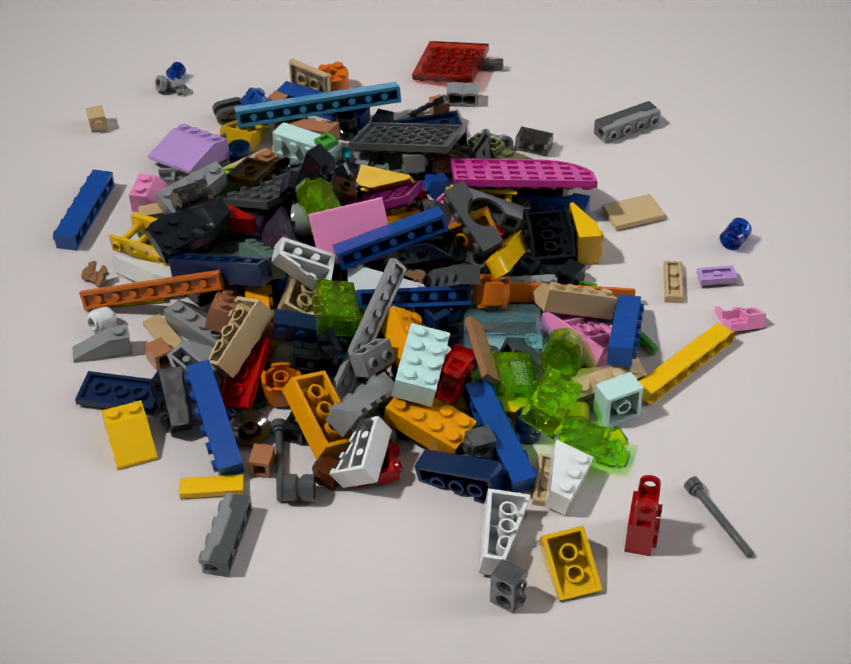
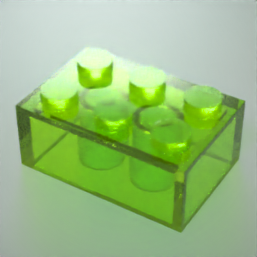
[312,279,361,337]
[518,365,583,440]

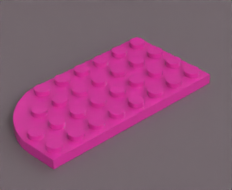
[450,158,598,190]

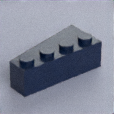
[414,449,508,504]

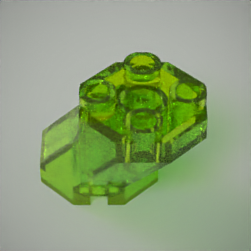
[296,177,341,233]
[540,327,585,381]
[491,351,537,398]
[559,417,630,469]

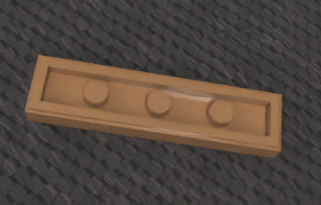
[465,316,500,385]

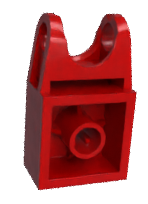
[434,344,478,404]
[624,475,663,556]

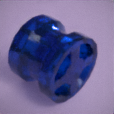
[166,62,186,80]

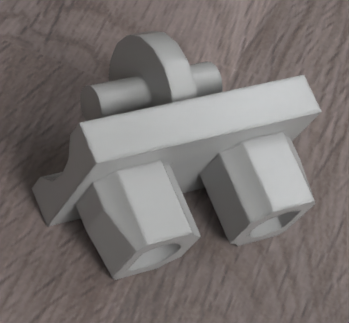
[158,168,190,185]

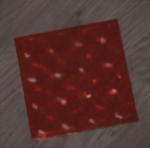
[412,41,489,83]

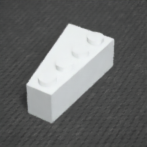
[479,488,531,575]

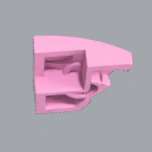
[715,306,766,332]

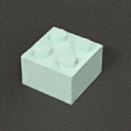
[593,372,644,428]

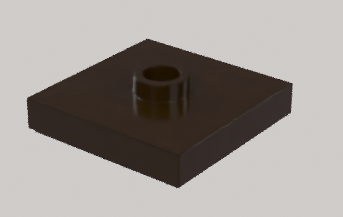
[226,157,275,187]

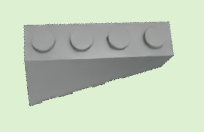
[325,372,395,437]

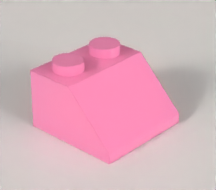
[129,173,169,212]

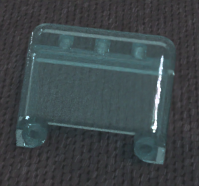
[463,304,543,359]

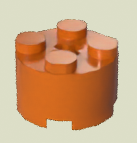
[318,62,349,92]
[472,274,511,309]
[261,362,301,408]

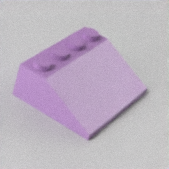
[148,124,230,174]

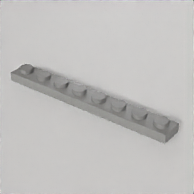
[332,258,407,402]

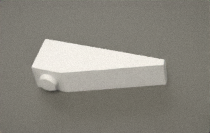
[113,254,172,282]
[348,264,426,292]

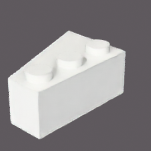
[271,237,336,296]
[329,416,392,488]
[545,439,594,515]

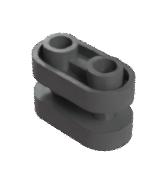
[212,97,243,125]

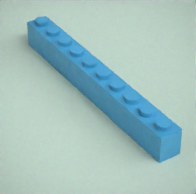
[234,82,401,128]

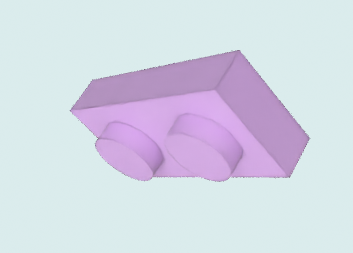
[696,265,738,286]

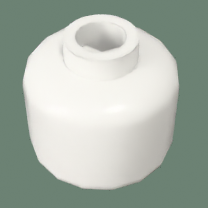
[87,307,117,333]

